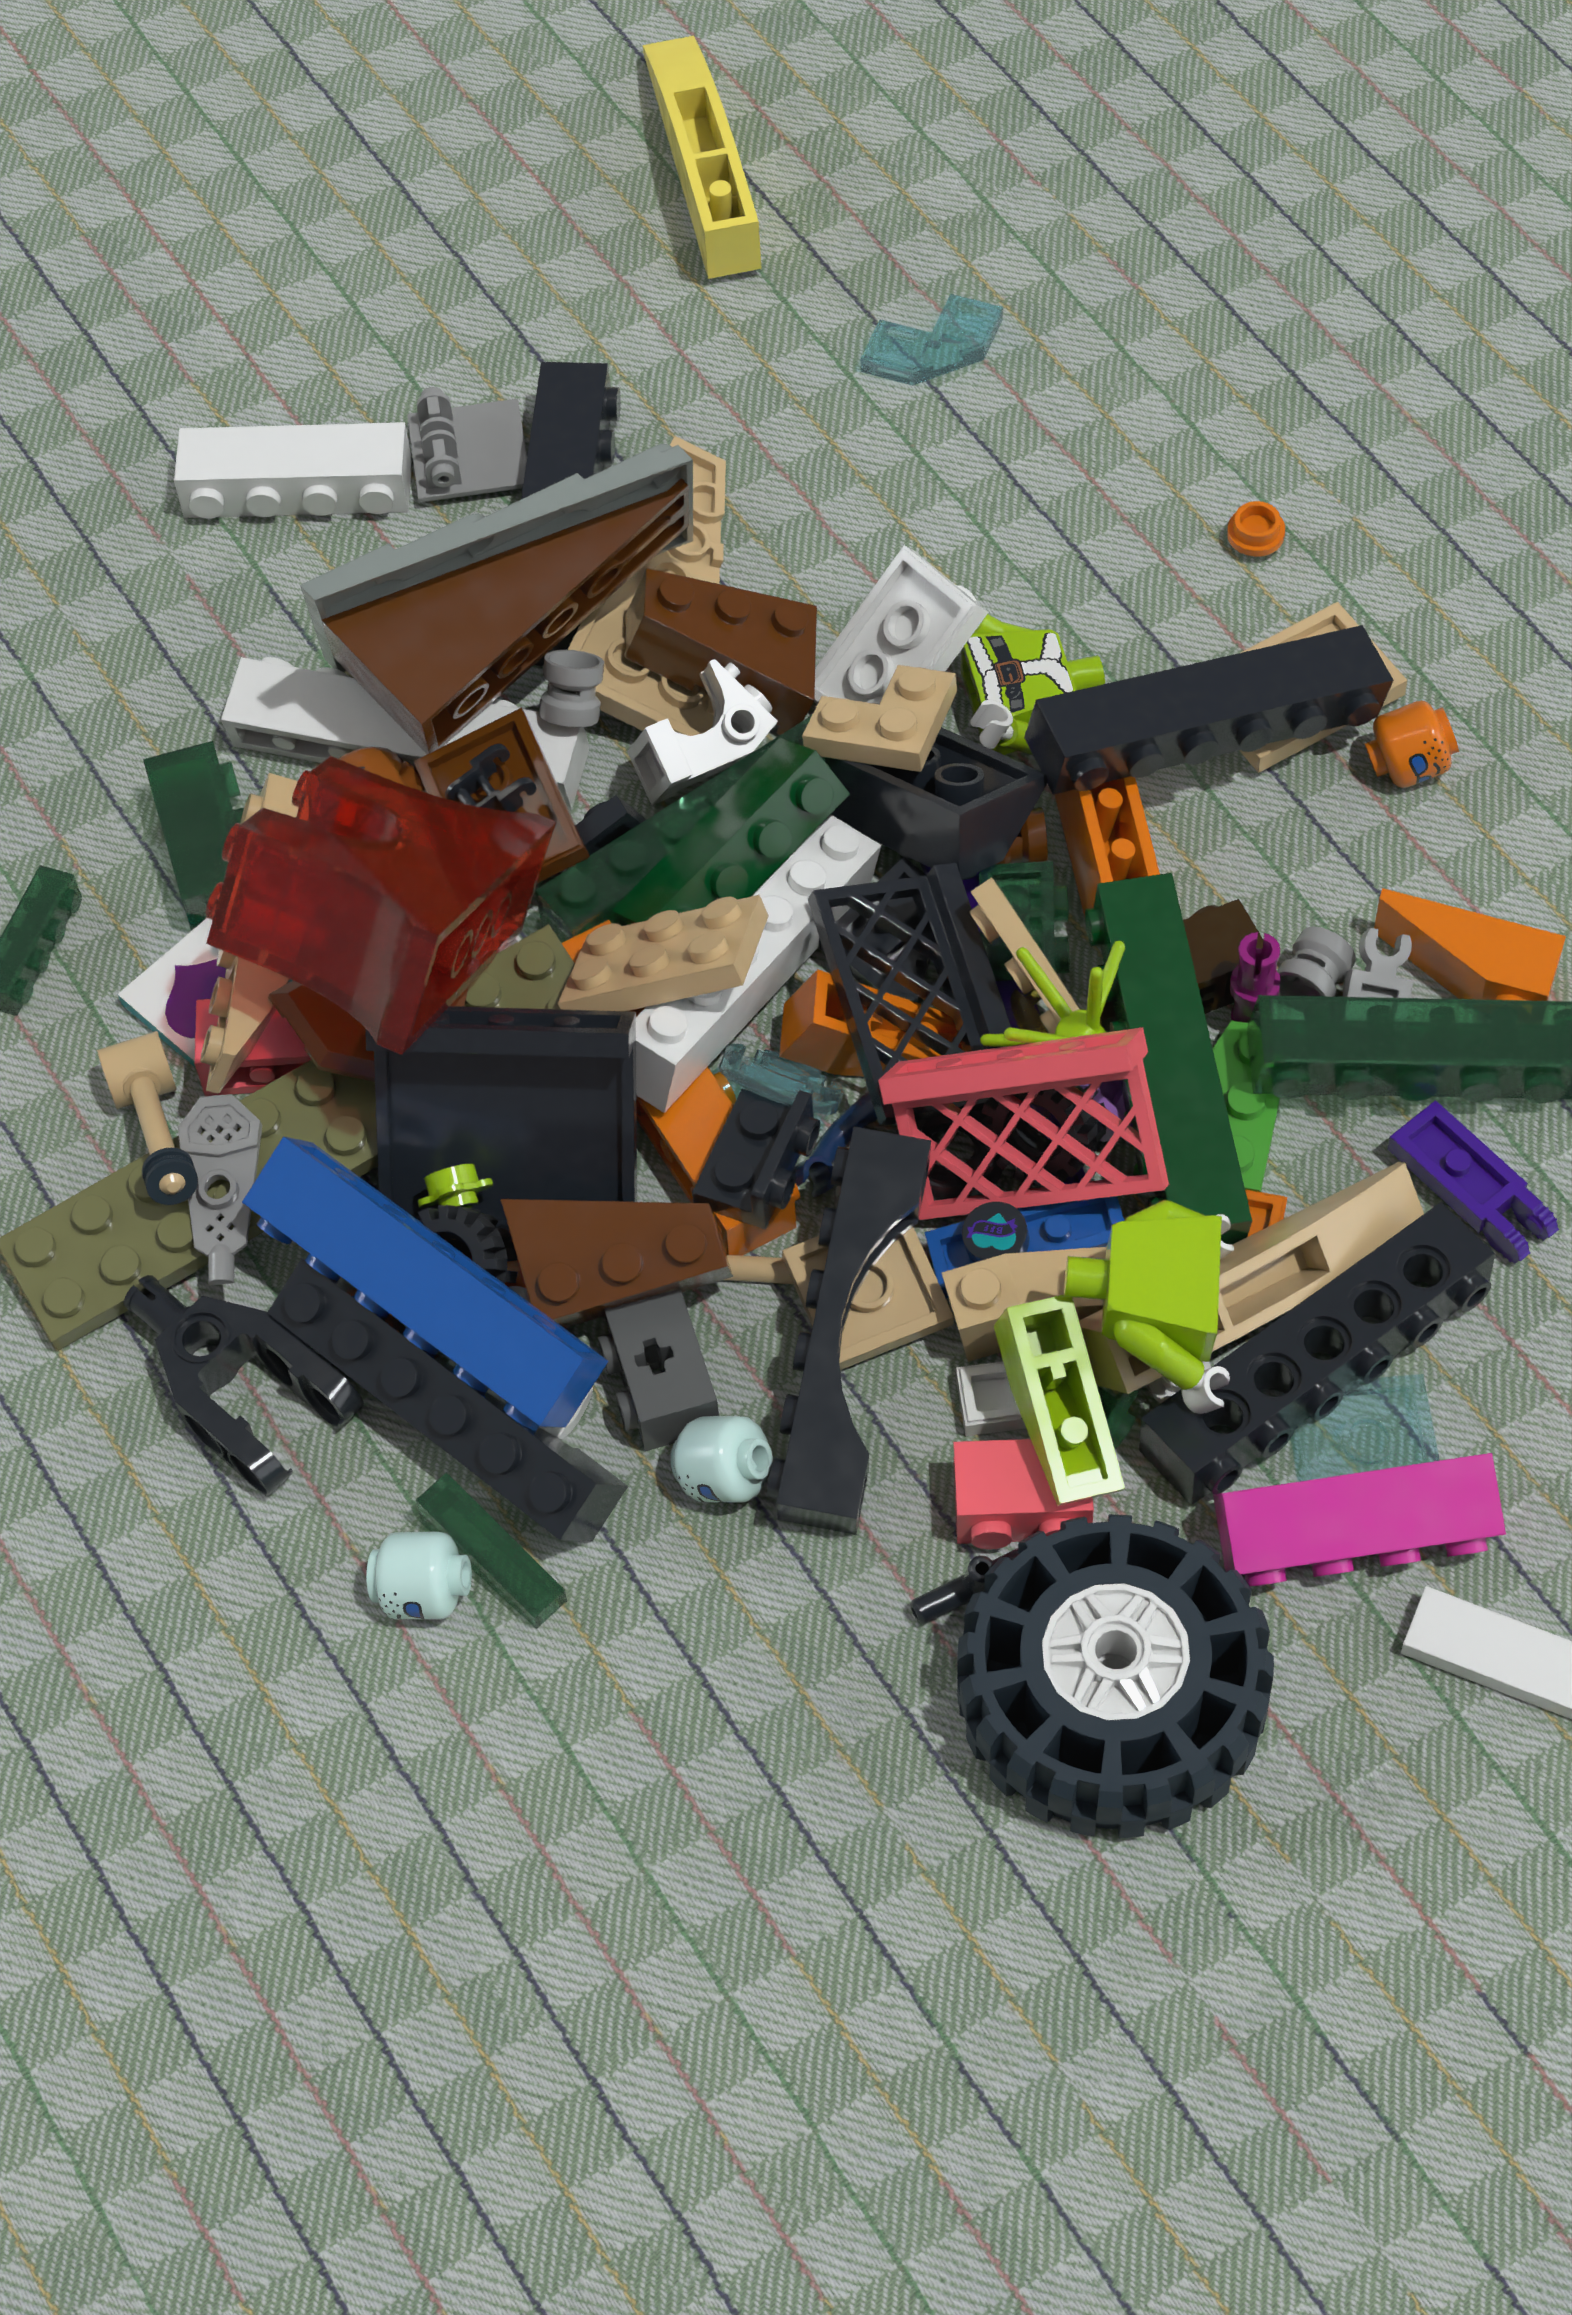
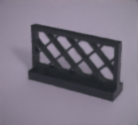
[808,863,1011,1126]

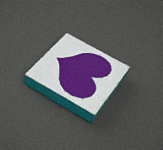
[118,917,226,1068]

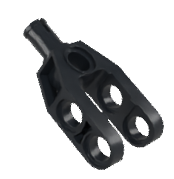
[124,1275,364,1496]

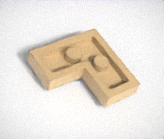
[802,665,957,772]

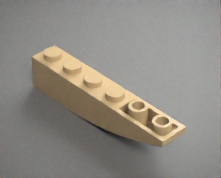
[200,773,339,1094]
[1079,1162,1424,1394]

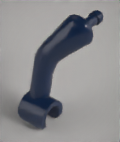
[793,1091,877,1198]

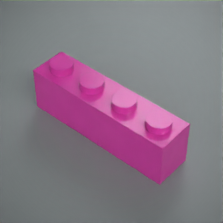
[1213,1453,1506,1587]

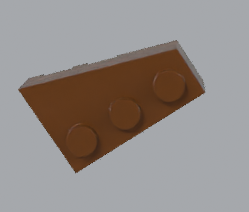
[625,568,817,741]
[501,1199,733,1328]

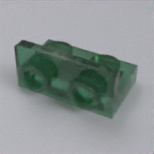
[979,861,1070,981]

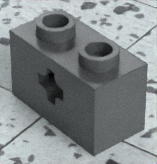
[598,1288,719,1451]

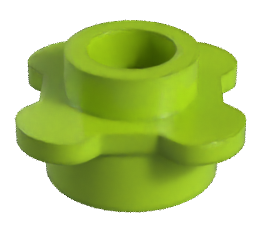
[417,1164,493,1208]

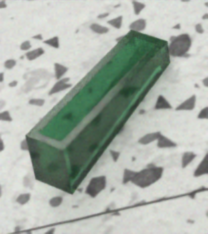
[416,1472,567,1629]

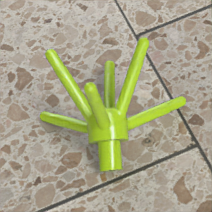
[980,941,1125,1047]

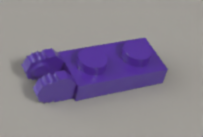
[1387,1100,1559,1264]

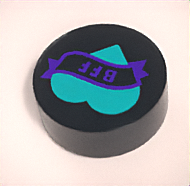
[962,1202,1030,1263]

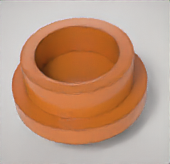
[1227,501,1285,557]

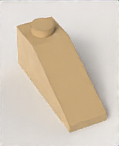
[942,1247,1107,1362]

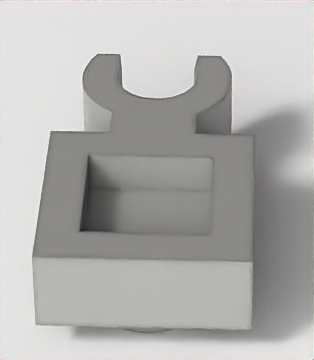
[1336,928,1413,1045]

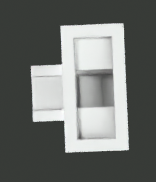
[627,659,778,805]

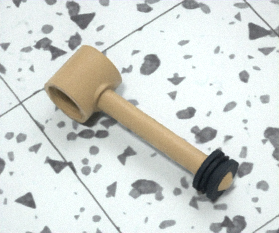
[97,1031,198,1205]

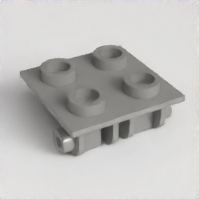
[407,387,527,502]

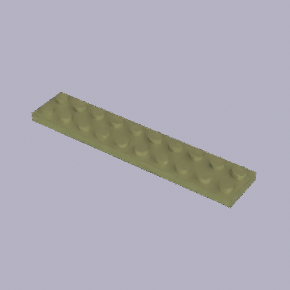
[0,924,575,1351]

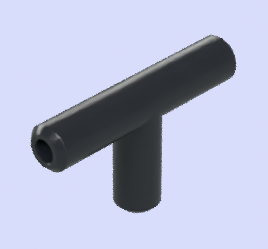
[910,1548,1018,1625]

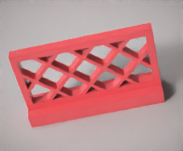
[878,1027,1169,1220]

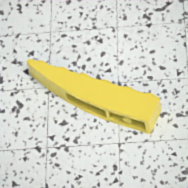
[643,36,762,279]

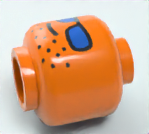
[1364,700,1459,788]

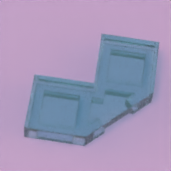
[860,294,1003,386]

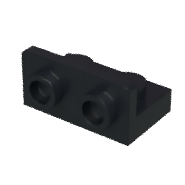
[692,1088,820,1230]

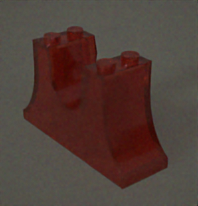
[206,756,556,1055]

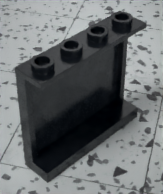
[365,1004,637,1252]

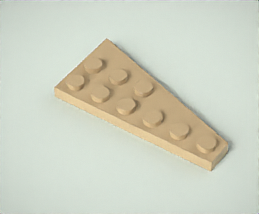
[568,436,726,736]

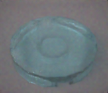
[719,1043,844,1115]

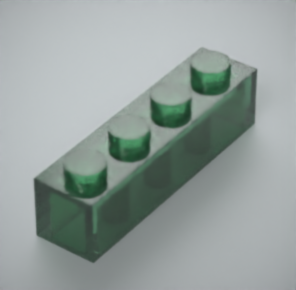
[0,865,82,1016]

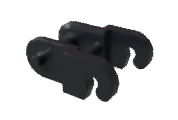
[445,743,537,829]

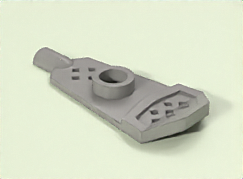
[178,1094,263,1285]

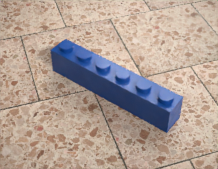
[242,1136,609,1431]

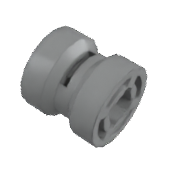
[539,650,604,727]
[1277,926,1356,1015]

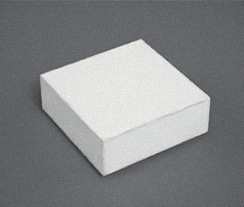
[956,1362,1026,1436]

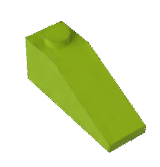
[994,1295,1125,1506]

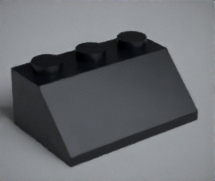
[830,727,1047,880]

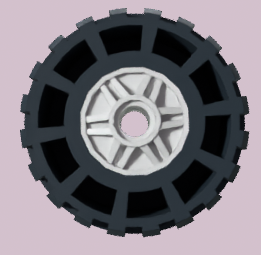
[957,1514,1274,1838]

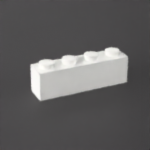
[174,422,412,519]

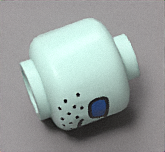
[671,1416,773,1503]
[366,1532,472,1620]

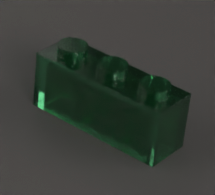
[143,741,249,931]

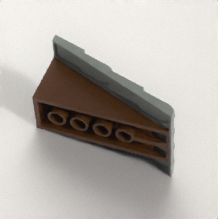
[300,444,693,754]

